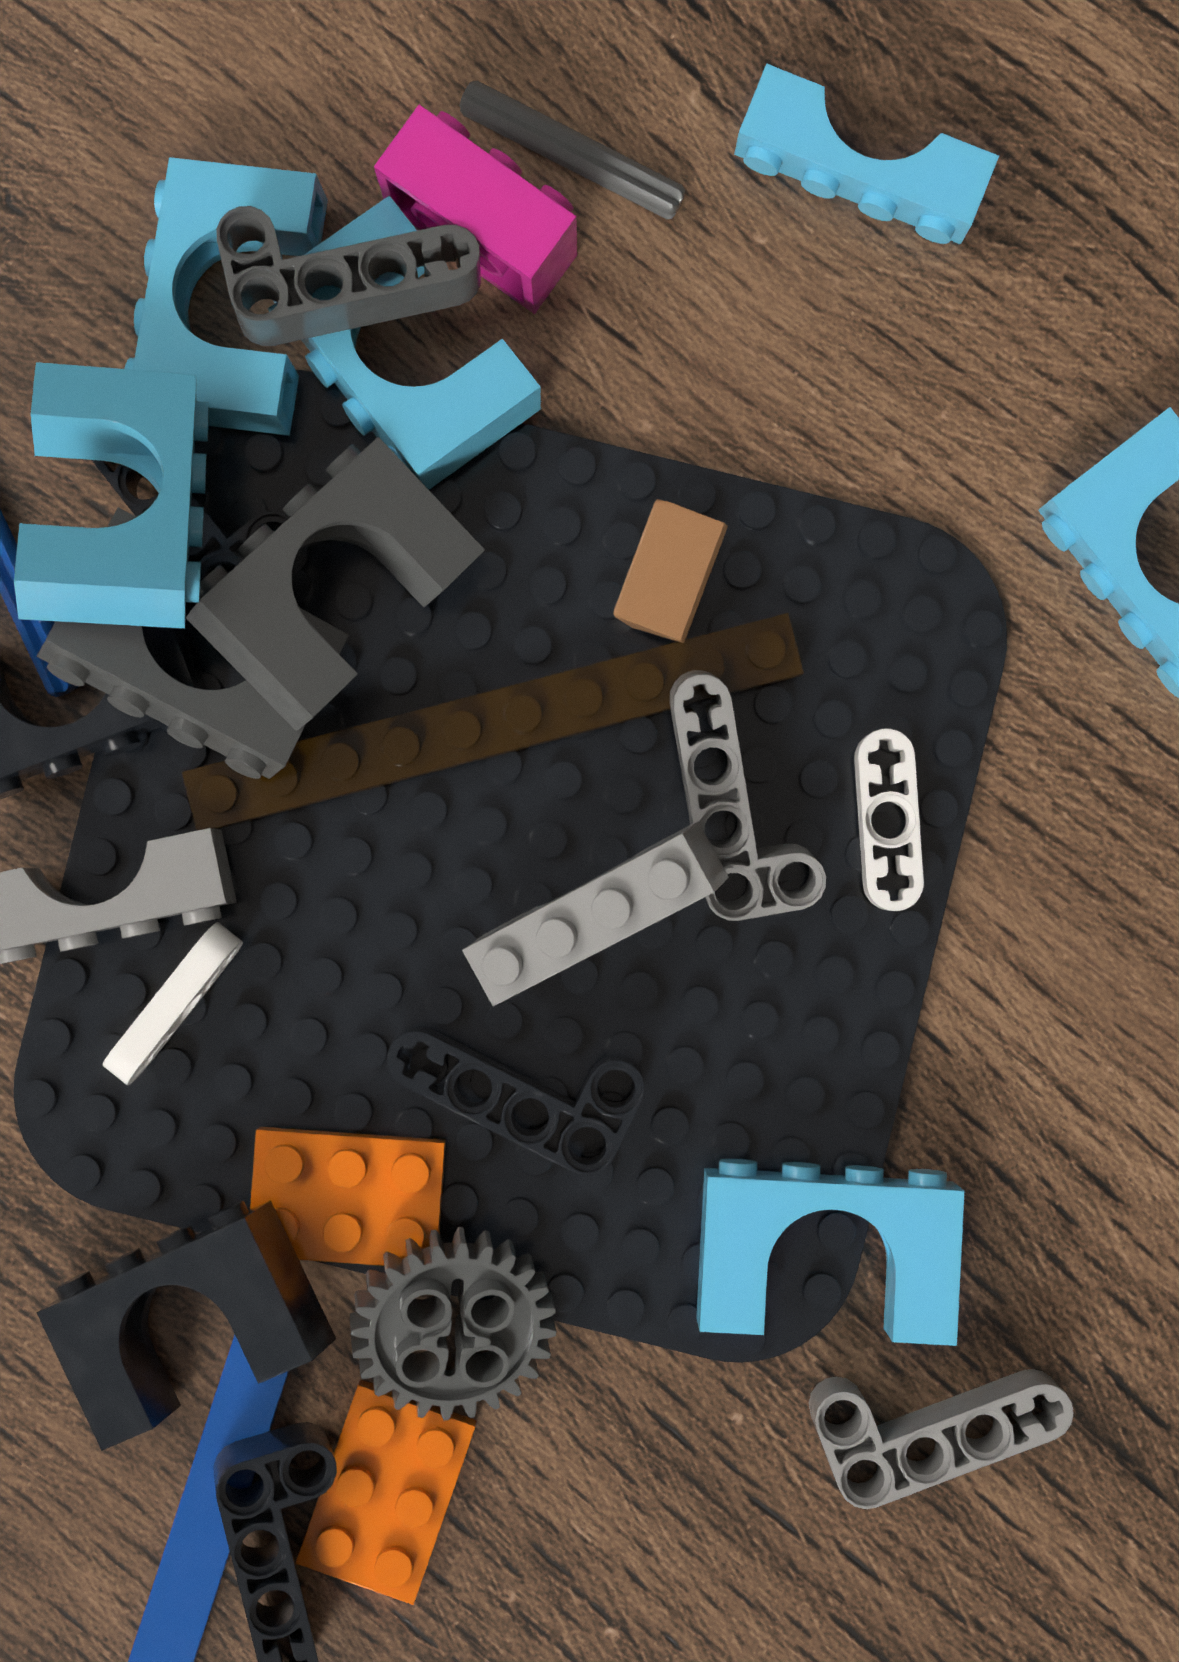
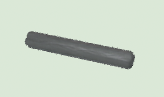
[459,81,685,219]

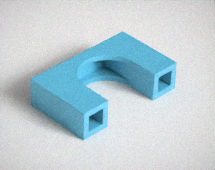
[125,157,328,436]
[268,196,541,490]
[14,362,209,628]
[1038,407,1179,698]
[696,1159,965,1346]

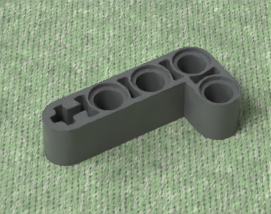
[216,206,481,346]

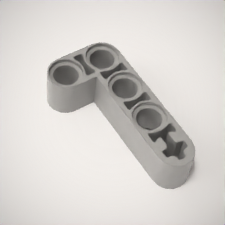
[670,670,826,921]
[809,1369,1074,1509]

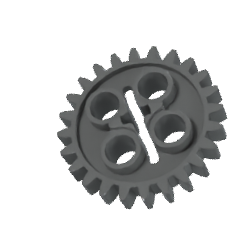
[350,1227,557,1420]

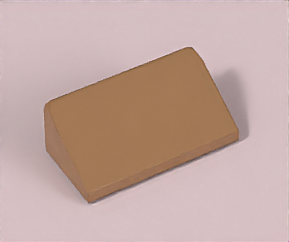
[614,499,728,643]

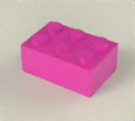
[374,104,577,314]

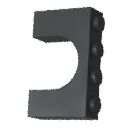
[186,437,485,731]
[36,507,349,779]

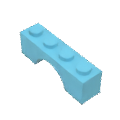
[734,64,999,244]

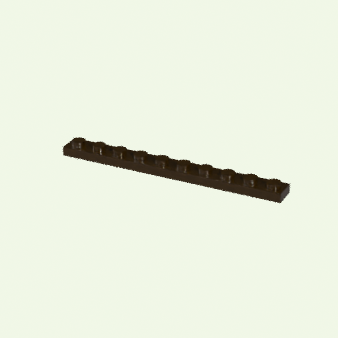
[182,613,804,831]

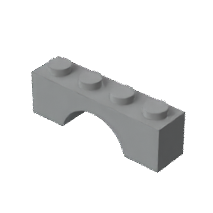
[462,821,729,1006]
[0,828,237,964]

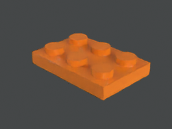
[250,1127,446,1266]
[295,1379,477,1605]

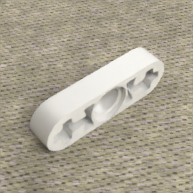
[854,729,924,911]
[103,922,243,1085]

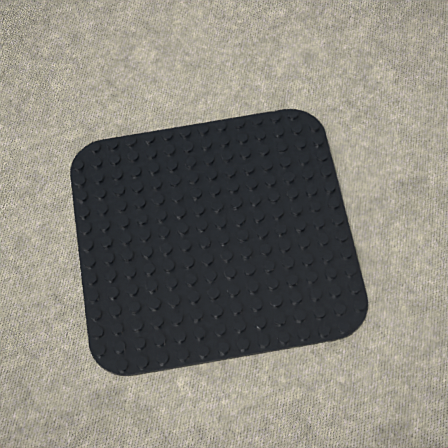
[13,370,1007,1363]

